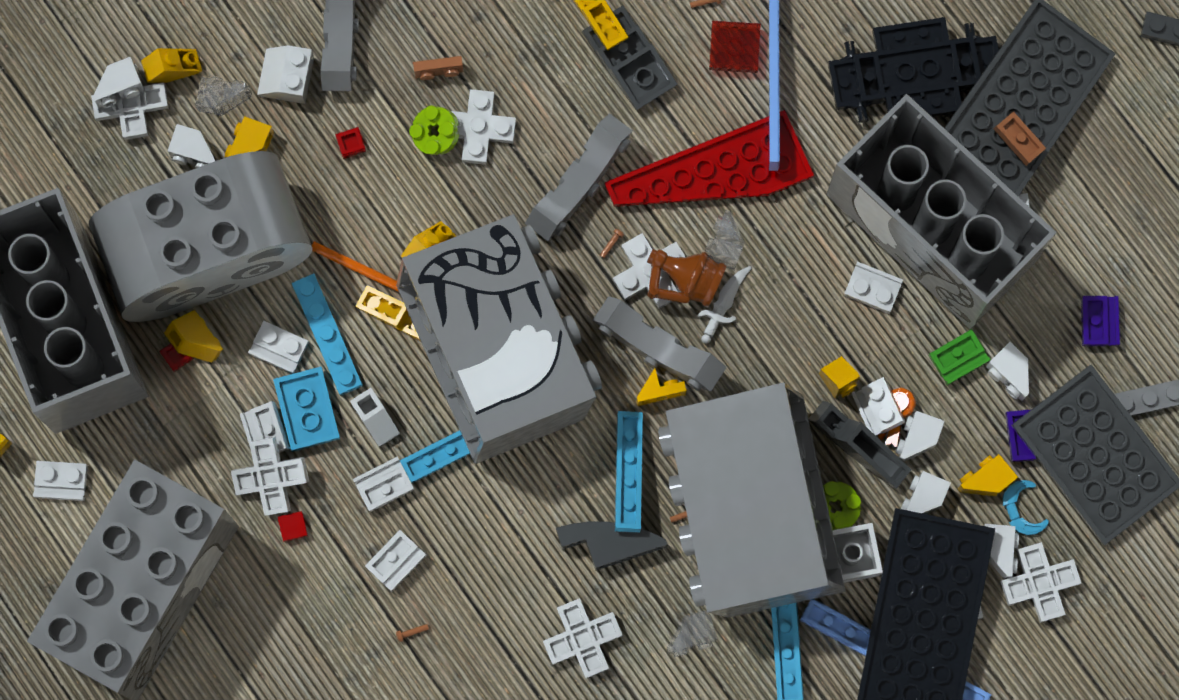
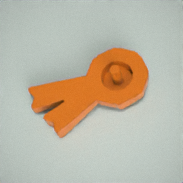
[878,387,916,447]

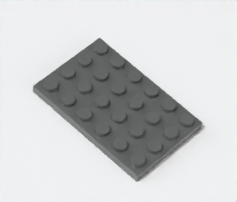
[1011,364,1179,545]

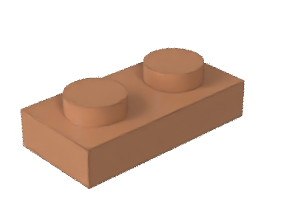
[413,56,464,80]
[994,111,1046,166]

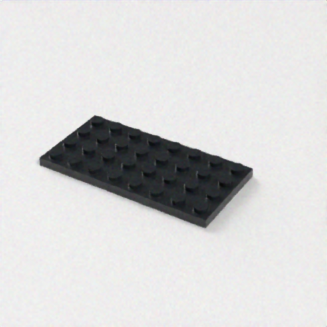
[857,508,995,700]

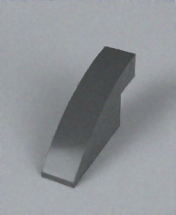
[809,401,912,489]
[556,521,668,571]

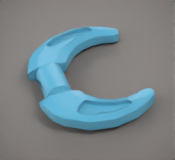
[1002,480,1049,535]

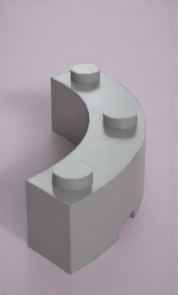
[321,0,359,91]
[525,113,633,241]
[592,296,727,392]

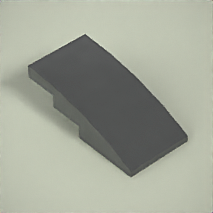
[582,5,678,111]

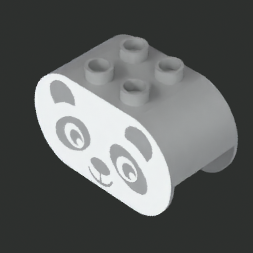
[89,151,312,322]

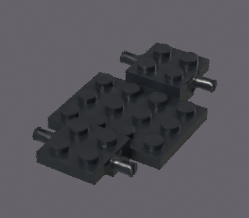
[828,17,999,123]

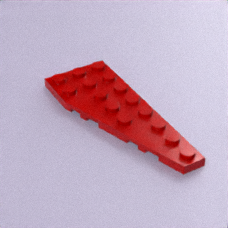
[604,110,814,207]

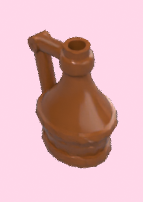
[647,249,726,307]

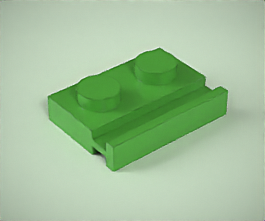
[928,329,991,386]

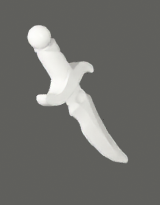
[698,266,752,344]

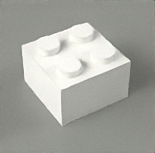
[832,523,883,583]

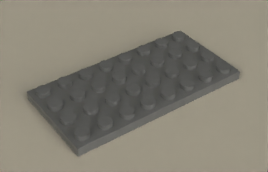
[944,0,1116,196]

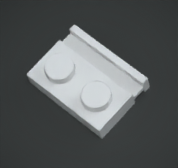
[843,261,903,314]
[248,321,309,374]
[852,377,906,436]
[240,401,290,453]
[353,456,414,512]
[33,461,88,501]
[365,530,427,592]

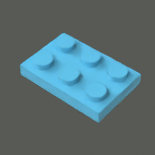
[273,367,340,452]

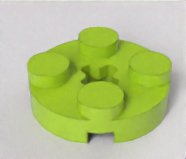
[409,105,459,155]
[823,481,861,530]

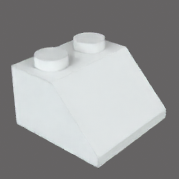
[257,45,314,104]

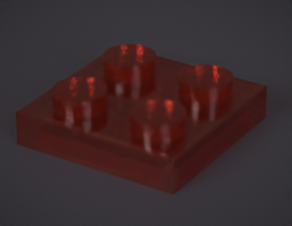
[709,21,761,73]

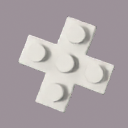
[91,64,169,140]
[451,89,516,165]
[612,233,685,309]
[231,437,309,516]
[1001,542,1081,623]
[543,598,623,679]

